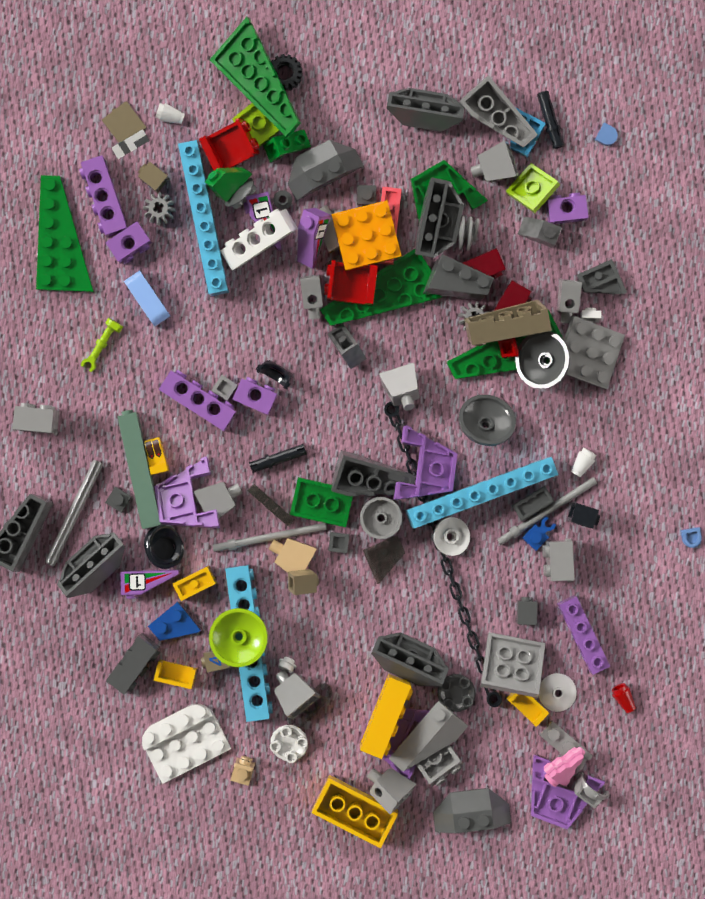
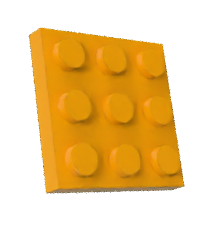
[331,200,402,271]

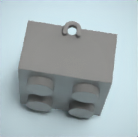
[12,403,60,436]
[542,539,575,582]

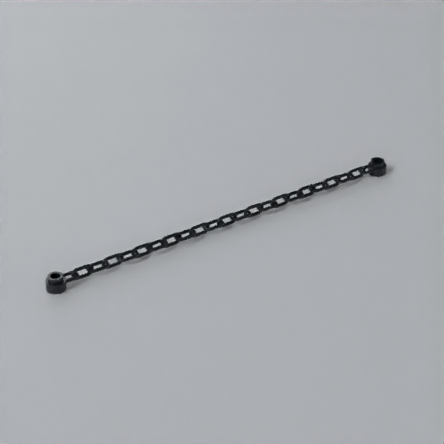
[384,402,502,707]

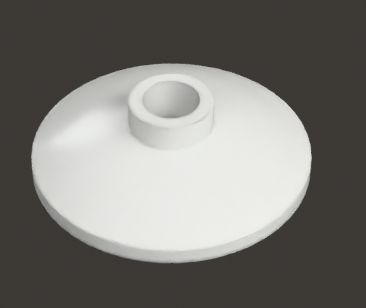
[433,517,470,556]
[539,673,577,712]

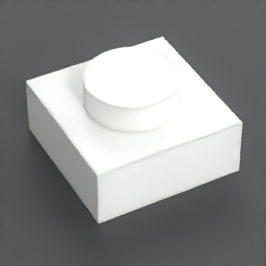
[580,308,601,323]

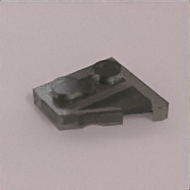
[363,535,405,584]

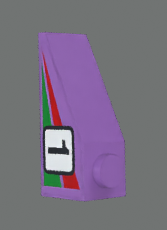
[243,192,282,251]
[297,208,331,269]
[120,570,180,599]

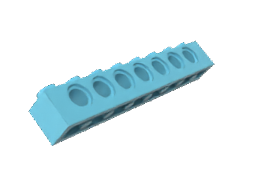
[178,140,229,296]
[405,457,558,528]
[225,565,273,722]

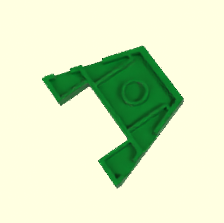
[410,160,488,222]

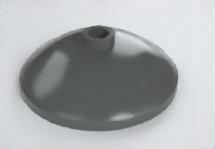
[515,331,570,389]
[458,395,516,446]

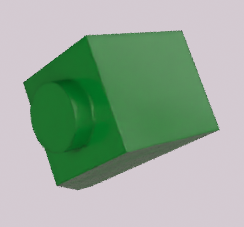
[205,167,252,202]

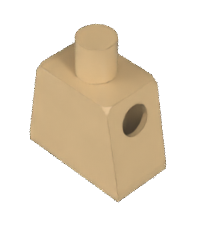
[269,538,317,573]

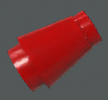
[612,683,636,713]

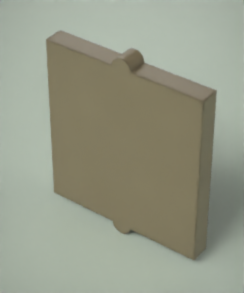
[102,101,147,143]

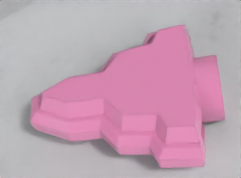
[544,747,585,787]

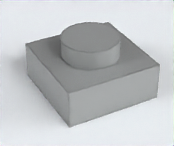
[211,375,238,401]

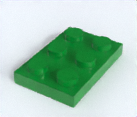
[290,477,353,527]

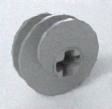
[457,215,479,251]

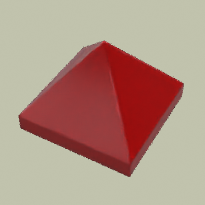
[498,338,519,358]

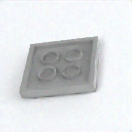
[564,316,625,389]
[480,632,545,698]

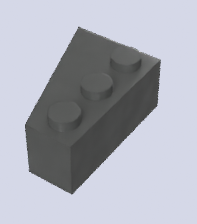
[423,254,494,301]
[106,633,160,695]

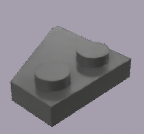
[576,259,627,295]

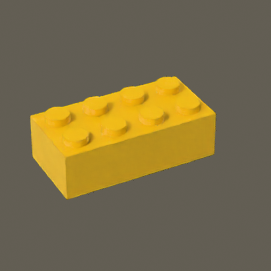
[360,673,413,759]
[311,775,398,848]

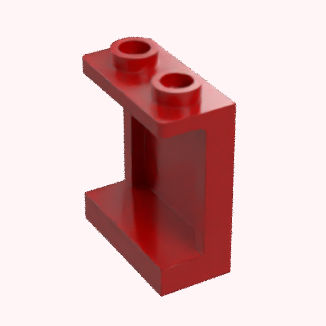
[199,118,260,171]
[324,260,378,306]

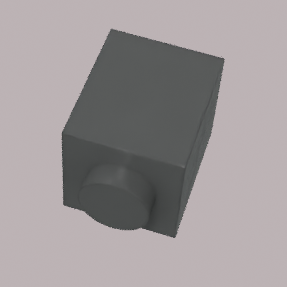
[516,597,538,625]

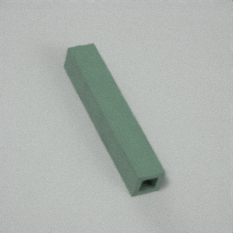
[117,410,163,529]

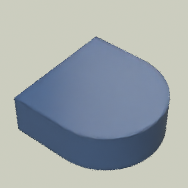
[595,122,618,146]
[680,527,702,548]

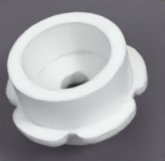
[278,657,297,673]

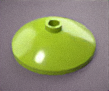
[209,608,268,667]

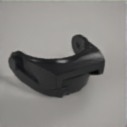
[256,360,292,389]

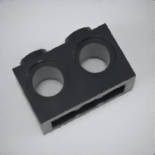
[566,503,600,529]

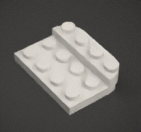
[142,703,231,784]

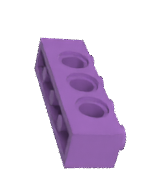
[79,155,128,237]
[158,370,237,431]
[557,595,610,675]

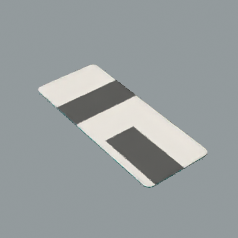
[112,130,150,159]

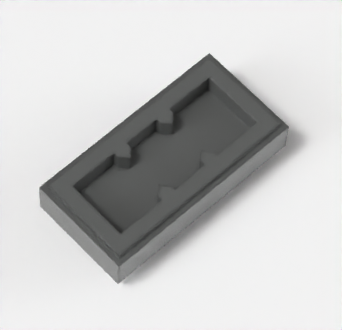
[512,486,555,522]

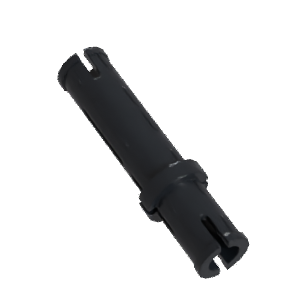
[537,91,565,149]
[249,443,307,473]

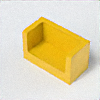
[173,566,217,601]
[154,660,197,689]
[507,693,549,727]

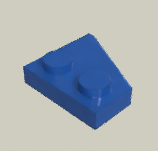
[148,602,201,641]

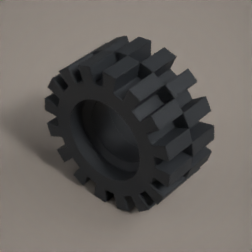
[271,54,303,91]

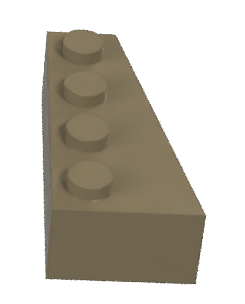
[464,300,552,346]

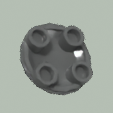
[224,177,257,209]
[437,674,475,712]

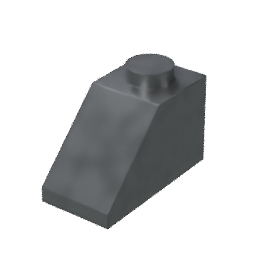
[517,216,562,248]
[327,324,367,369]

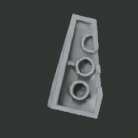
[459,76,538,147]
[389,700,468,772]

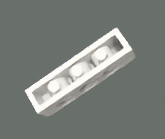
[220,209,298,270]

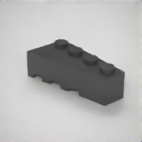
[0,494,53,572]

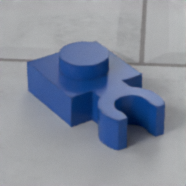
[522,517,556,551]

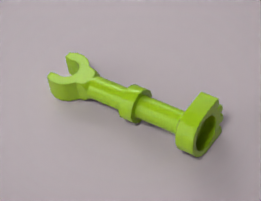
[81,318,123,372]

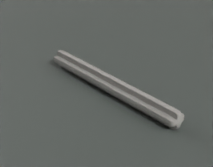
[45,460,103,566]

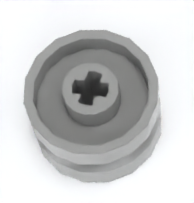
[360,497,402,539]

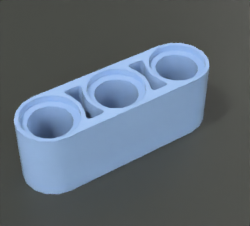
[124,270,170,326]

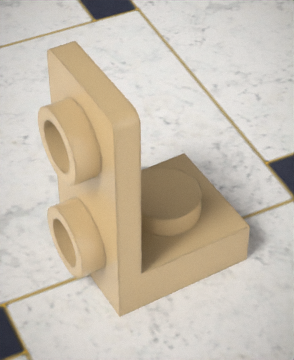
[230,756,255,786]

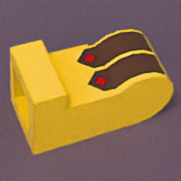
[144,437,170,475]

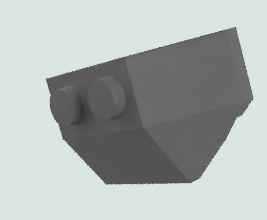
[386,88,465,132]
[288,140,364,201]
[415,177,464,258]
[57,532,125,598]
[371,632,449,686]
[433,788,511,834]

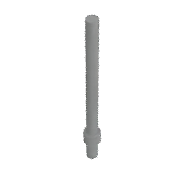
[497,477,597,545]
[212,523,327,552]

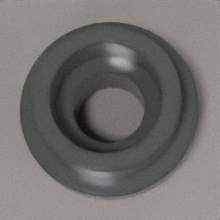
[273,190,292,210]

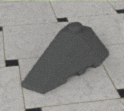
[331,450,416,496]

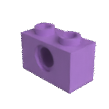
[546,193,589,224]
[105,221,152,264]
[232,377,278,416]

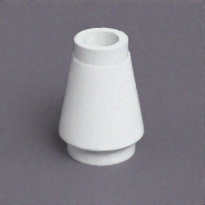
[155,103,185,124]
[571,448,597,477]

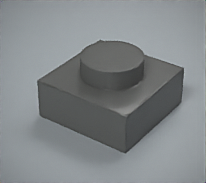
[357,185,376,205]
[105,486,132,513]
[328,532,349,553]

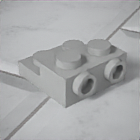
[416,745,463,786]

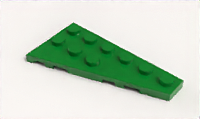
[210,16,301,137]
[36,175,94,292]
[320,248,447,326]
[446,309,564,379]

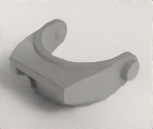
[574,772,609,808]

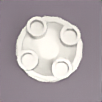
[270,725,308,763]

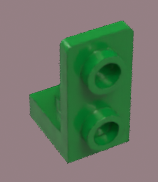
[263,130,311,163]

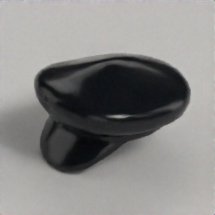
[144,524,184,569]

